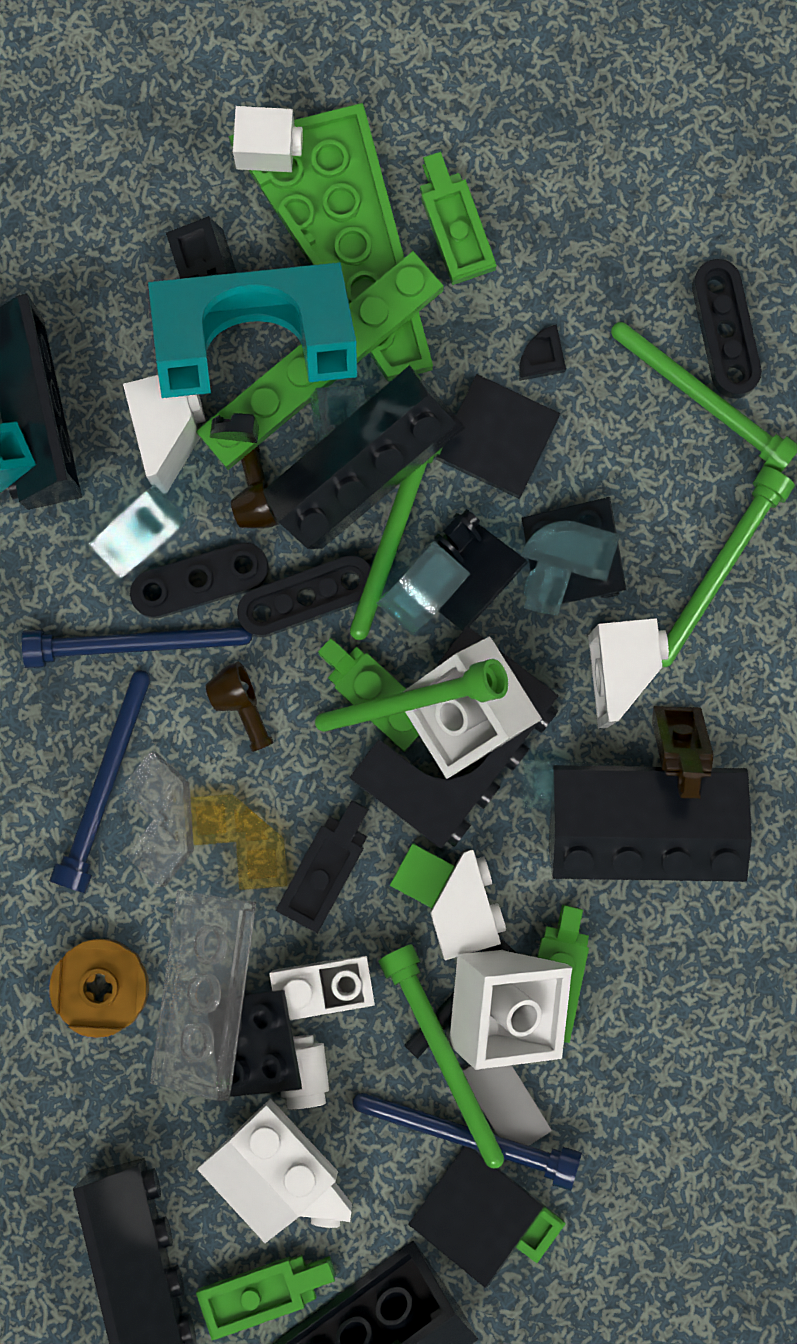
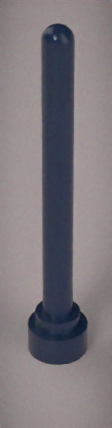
[22,627,253,668]
[49,670,150,893]
[353,1093,582,1191]

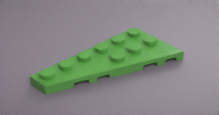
[228,103,433,382]

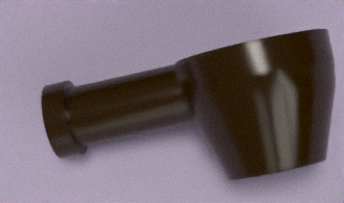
[231,445,280,529]
[206,661,274,752]

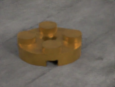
[49,939,149,1038]

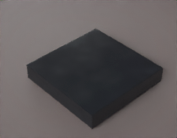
[436,374,561,499]
[408,1147,546,1288]

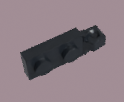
[275,800,369,934]

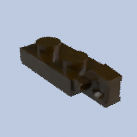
[652,706,714,799]

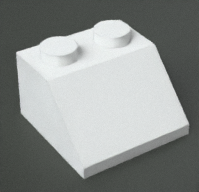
[123,375,206,495]
[588,618,669,729]
[403,636,542,779]
[449,950,572,1070]
[197,1098,338,1243]

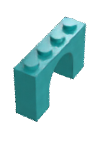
[148,262,357,398]

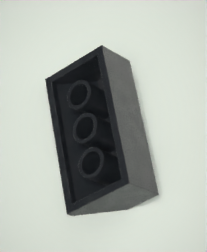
[0,293,82,510]
[263,365,466,549]
[549,765,752,882]
[73,1158,196,1344]
[273,1241,478,1344]

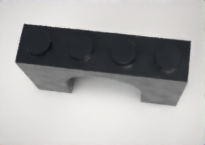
[349,627,559,849]

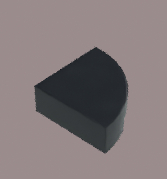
[519,324,566,381]
[210,413,259,443]

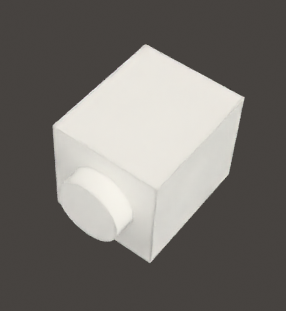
[233,106,303,172]

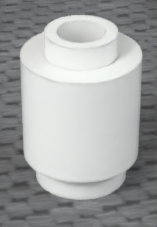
[281,1035,329,1109]

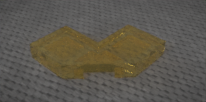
[185,794,288,890]

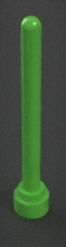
[611,322,797,473]
[350,448,442,640]
[662,466,795,667]
[315,659,508,732]
[378,944,504,1169]

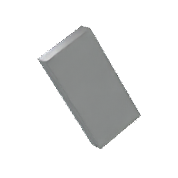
[462,1065,552,1146]

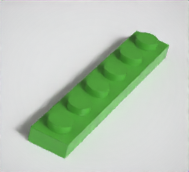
[196,251,444,470]

